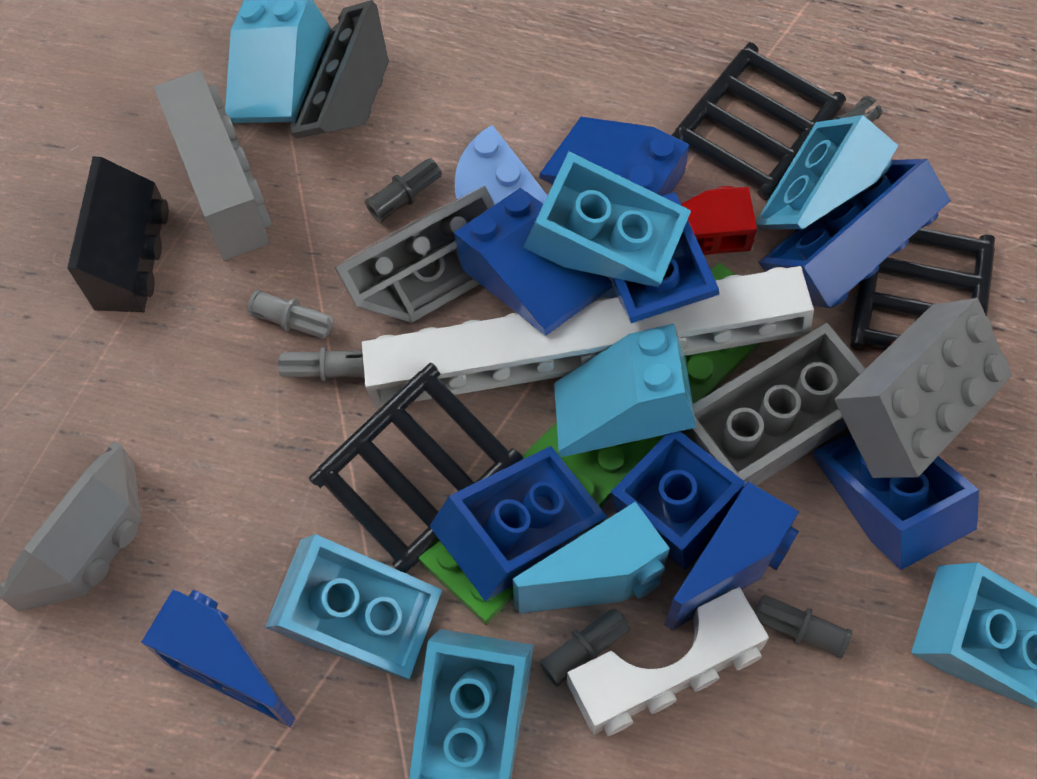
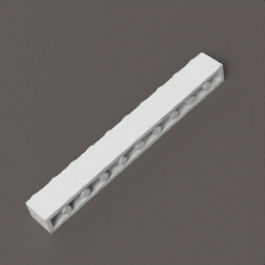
[362,266,814,408]

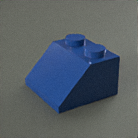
[611,431,746,570]

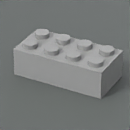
[153,70,272,261]
[834,298,1012,478]
[680,322,866,486]

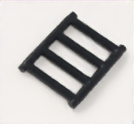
[671,42,846,200]
[850,228,995,350]
[309,362,524,573]

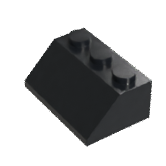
[67,156,169,313]

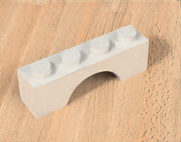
[566,587,769,736]

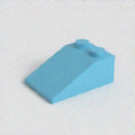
[225,0,331,123]
[756,115,899,230]
[523,151,691,287]
[554,323,697,457]
[513,501,670,613]
[264,534,442,679]
[911,562,1037,709]
[409,629,534,779]

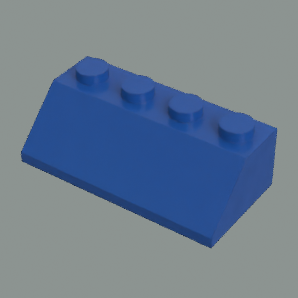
[758,159,951,308]

